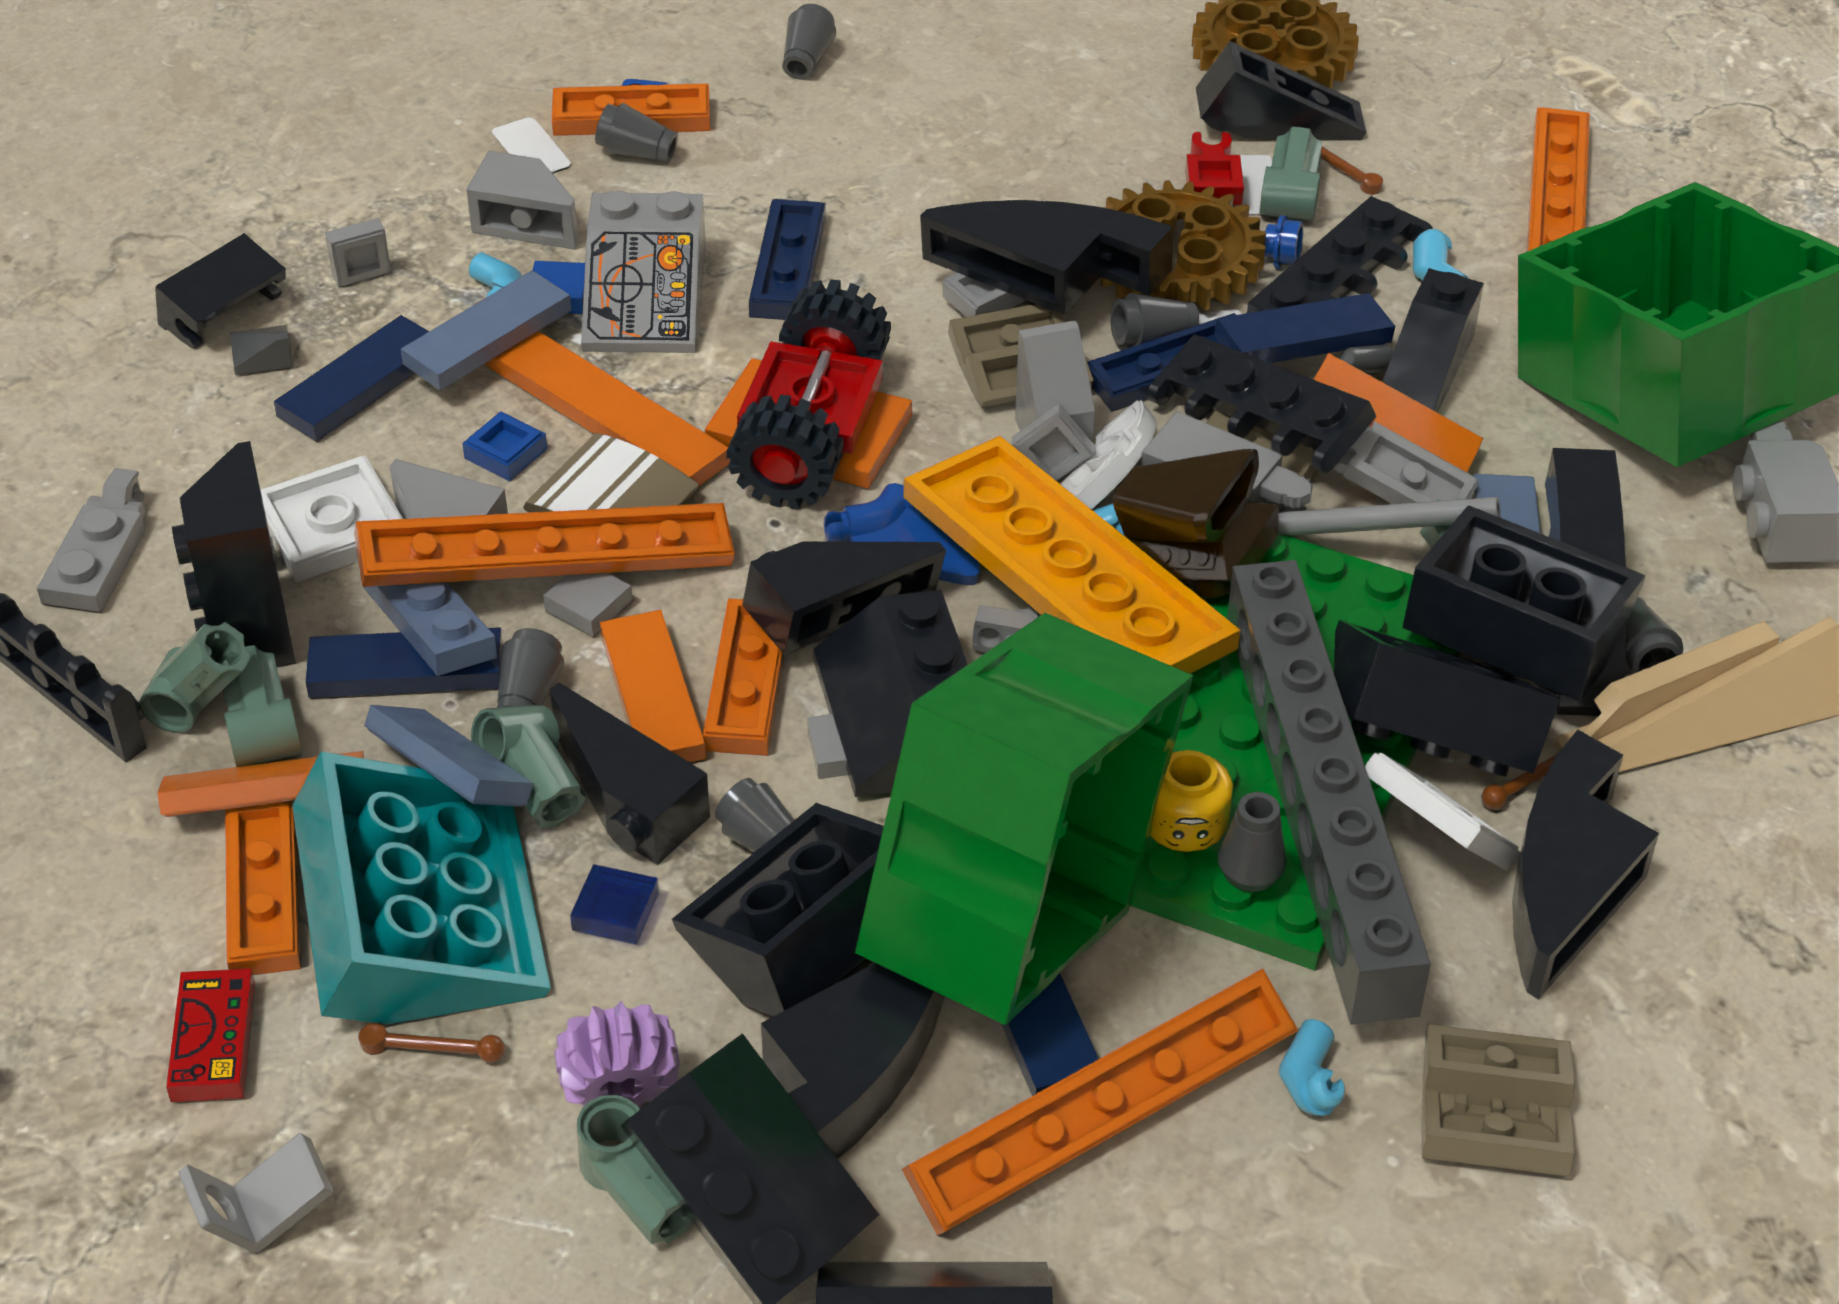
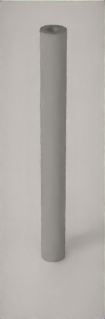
[1278,497,1501,536]

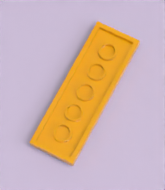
[903,436,1241,674]

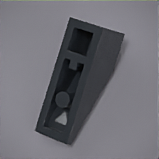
[1196,41,1367,140]
[1383,268,1484,413]
[742,541,946,655]
[550,682,710,865]

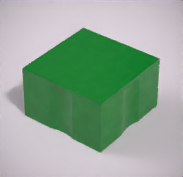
[1518,182,1839,468]
[855,613,1194,1025]

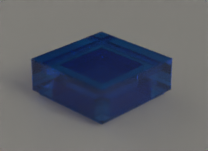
[570,864,659,945]

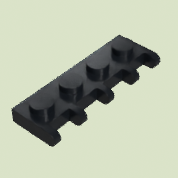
[1247,196,1433,313]
[1147,334,1377,473]
[0,593,147,762]

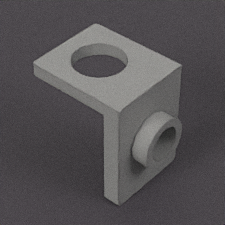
[178,1133,333,1254]

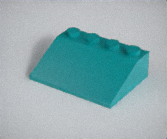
[292,751,551,1024]

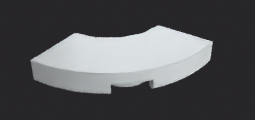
[1061,400,1156,509]

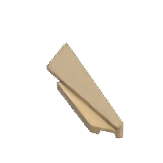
[1554,617,1839,772]

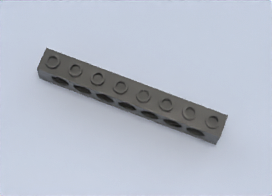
[1227,560,1431,1025]

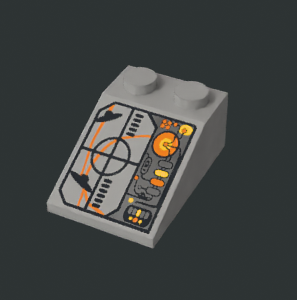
[581,191,706,353]

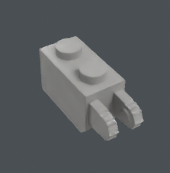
[1141,411,1313,512]
[1732,420,1839,563]

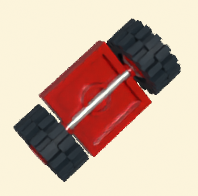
[726,279,891,509]

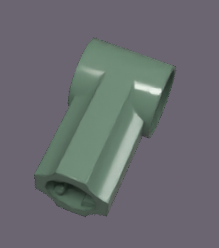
[1259,127,1322,221]
[139,622,251,733]
[223,645,302,767]
[471,705,587,828]
[577,1095,692,1245]

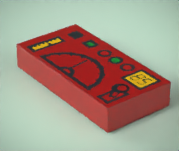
[166,968,255,1102]

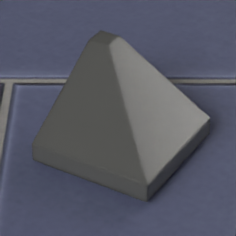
[230,325,293,375]

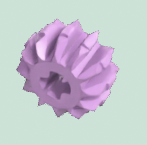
[554,1001,680,1109]

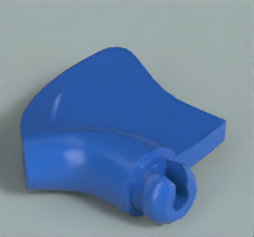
[823,483,980,585]

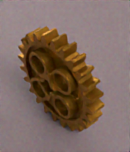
[1191,0,1359,89]
[1100,180,1266,311]

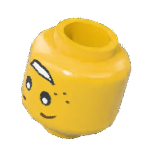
[1150,750,1233,852]

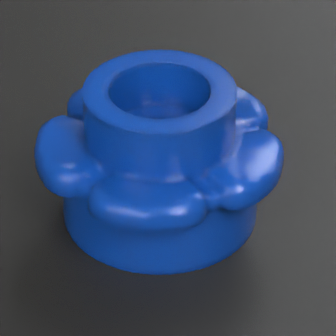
[1265,215,1304,269]

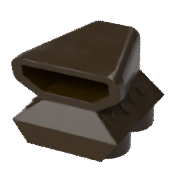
[1113,449,1279,598]

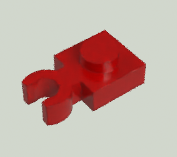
[1185,132,1244,205]

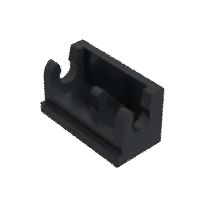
[155,233,286,348]

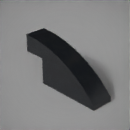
[920,200,1173,315]
[1545,448,1627,716]
[1512,729,1659,1000]
[761,963,945,1159]

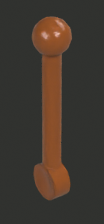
[1321,147,1383,195]
[1481,755,1556,810]
[358,1023,505,1063]

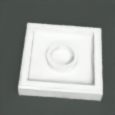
[261,455,403,583]
[1365,752,1520,871]

